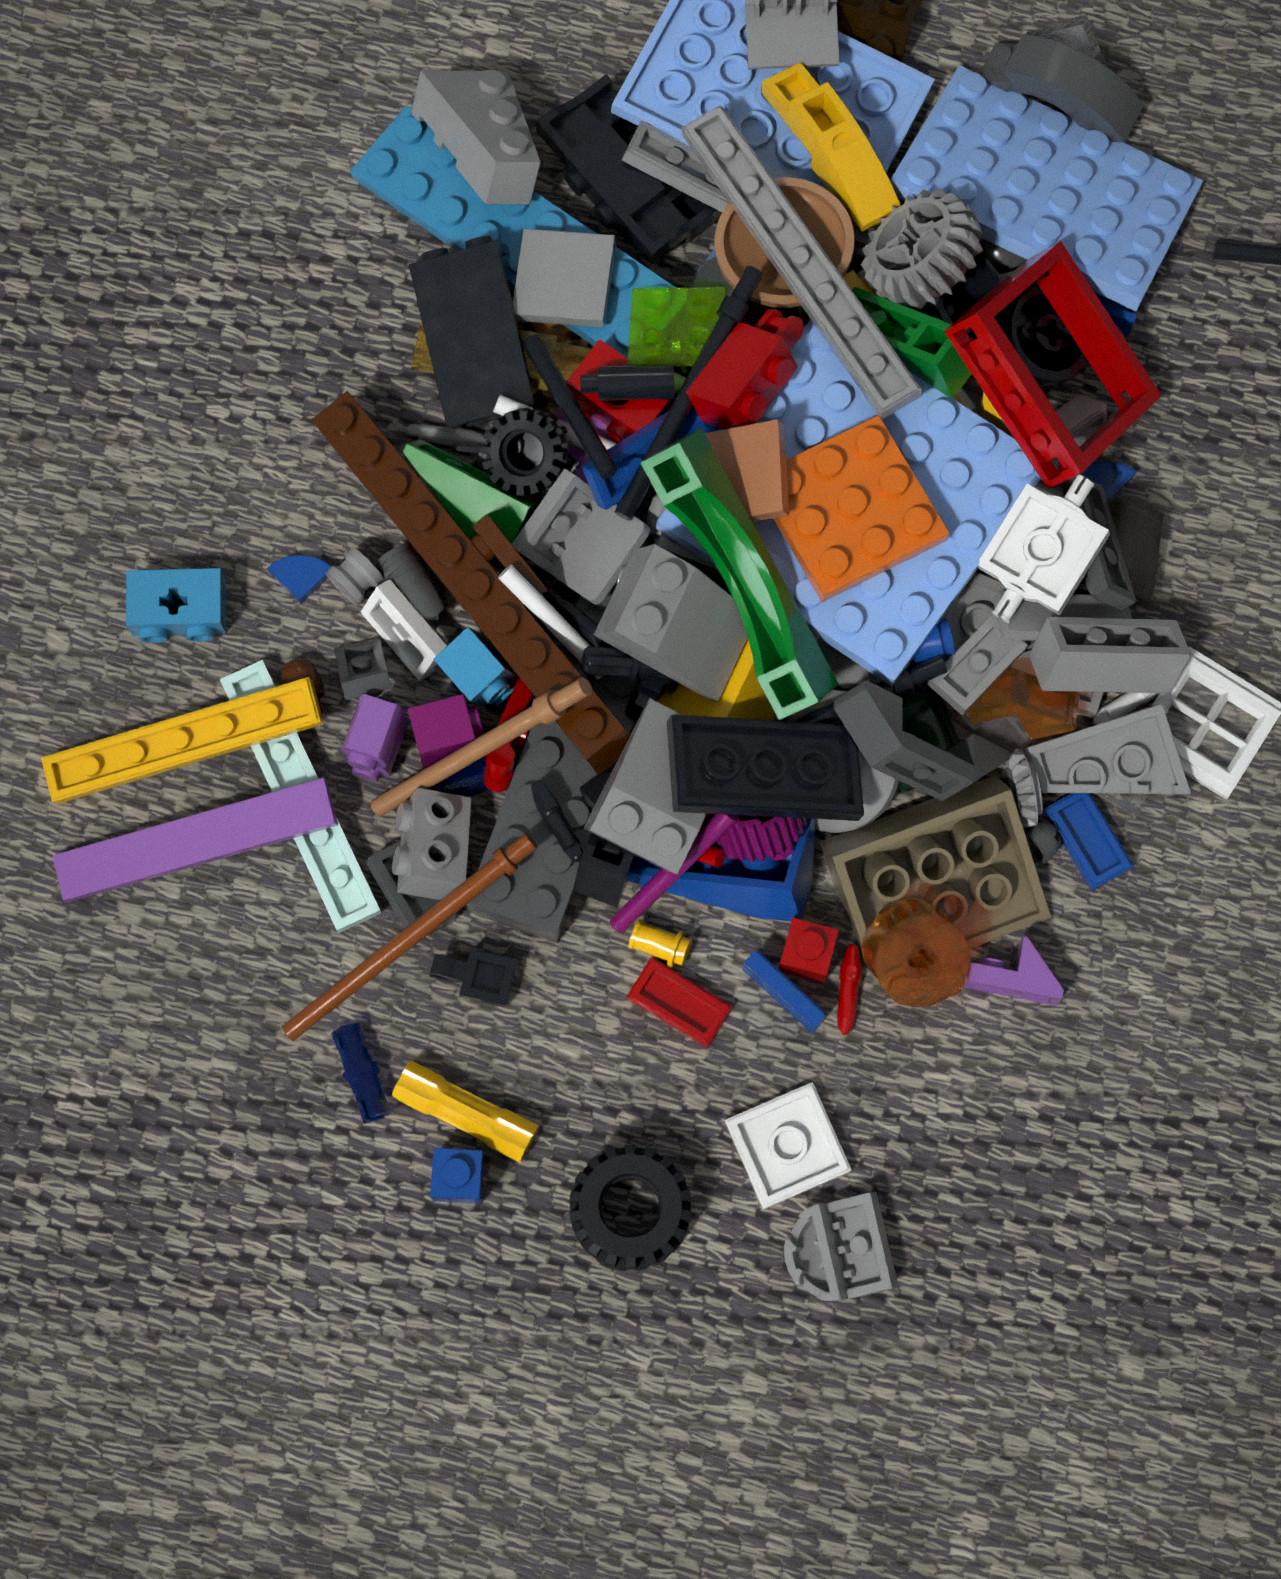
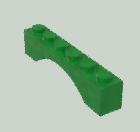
[640,428,839,720]

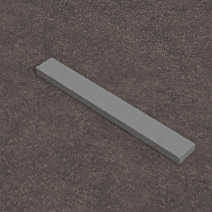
[681,105,922,419]

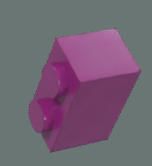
[407,694,483,769]

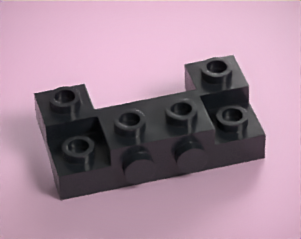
[536,74,722,264]

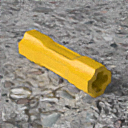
[392,1060,539,1163]

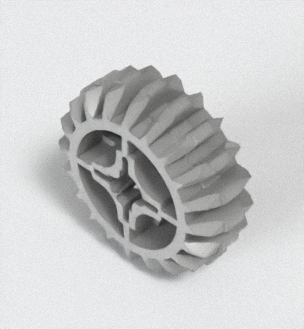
[860,188,984,311]

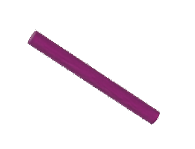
[610,814,739,933]

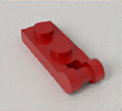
[484,677,535,792]

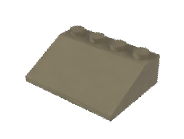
[820,775,1051,985]

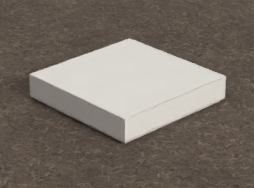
[724,1082,852,1210]

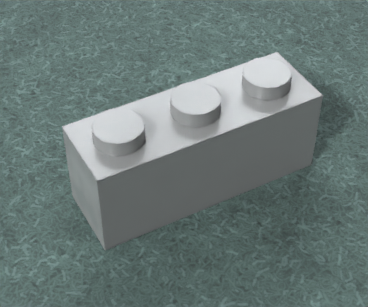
[1029,617,1191,693]

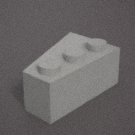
[411,70,541,204]

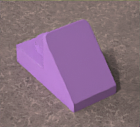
[963,935,1064,1006]

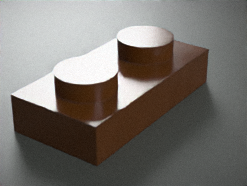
[471,514,547,595]

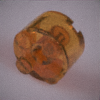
[862,898,970,1007]

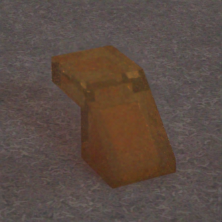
[966,668,1080,740]

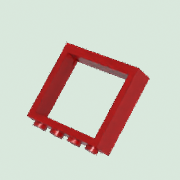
[944,241,1162,489]

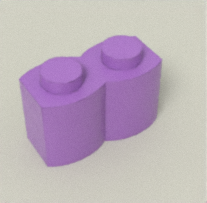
[341,694,408,782]

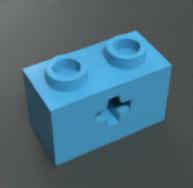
[126,568,226,643]
[433,627,518,709]

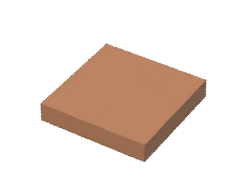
[705,419,789,522]

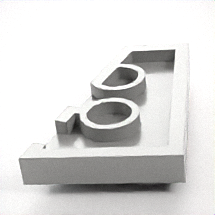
[1025,704,1191,794]

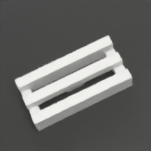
[361,579,447,681]

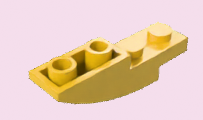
[761,62,901,231]

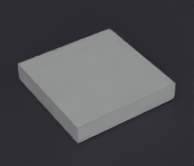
[513,229,617,327]

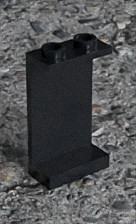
[408,236,546,429]

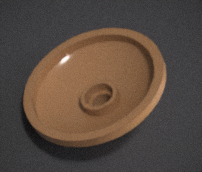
[714,177,854,308]

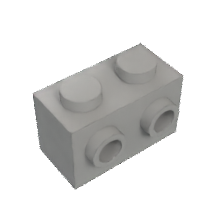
[392,788,471,900]

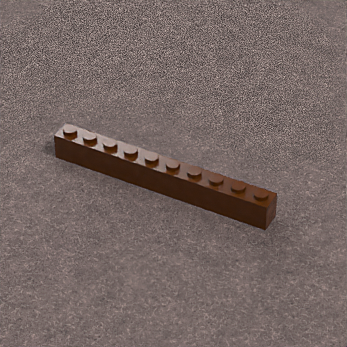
[311,391,630,774]

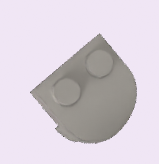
[784,1192,899,1301]

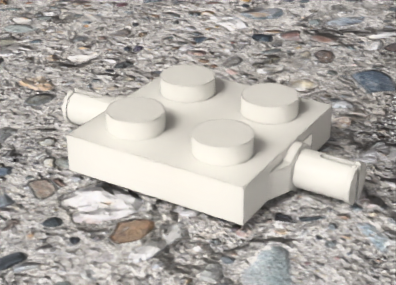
[978,475,1110,623]

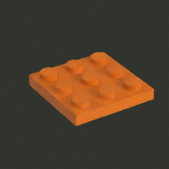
[773,415,950,602]

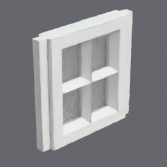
[1152,646,1281,800]

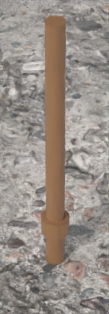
[371,677,592,816]

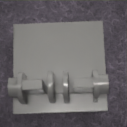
[745,0,840,70]

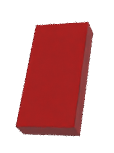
[626,957,732,1048]

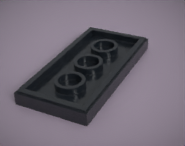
[667,714,864,821]

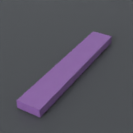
[52,778,338,903]

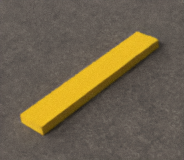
[41,677,324,804]

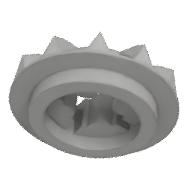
[1005,752,1043,827]

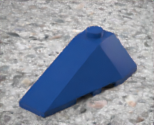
[628,818,815,921]

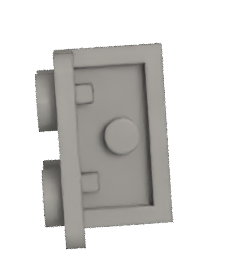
[512,468,650,604]

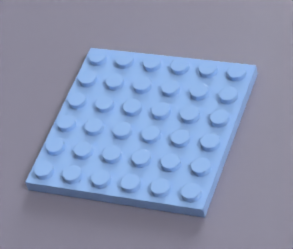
[656,319,1042,687]

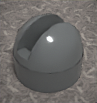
[1024,822,1061,864]

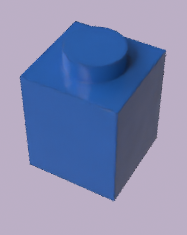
[430,1148,485,1204]

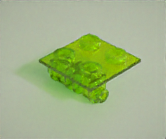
[628,287,725,373]

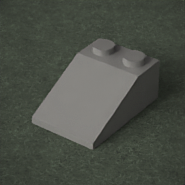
[594,544,748,703]
[584,698,706,874]

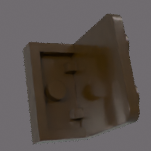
[836,0,923,62]

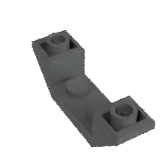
[834,680,1009,801]

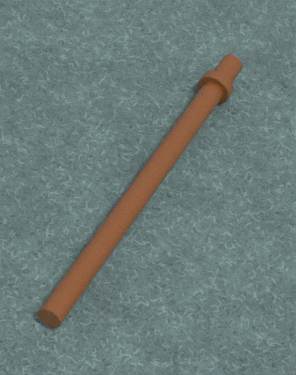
[282,833,538,1041]

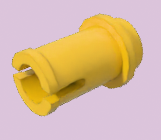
[628,919,692,967]

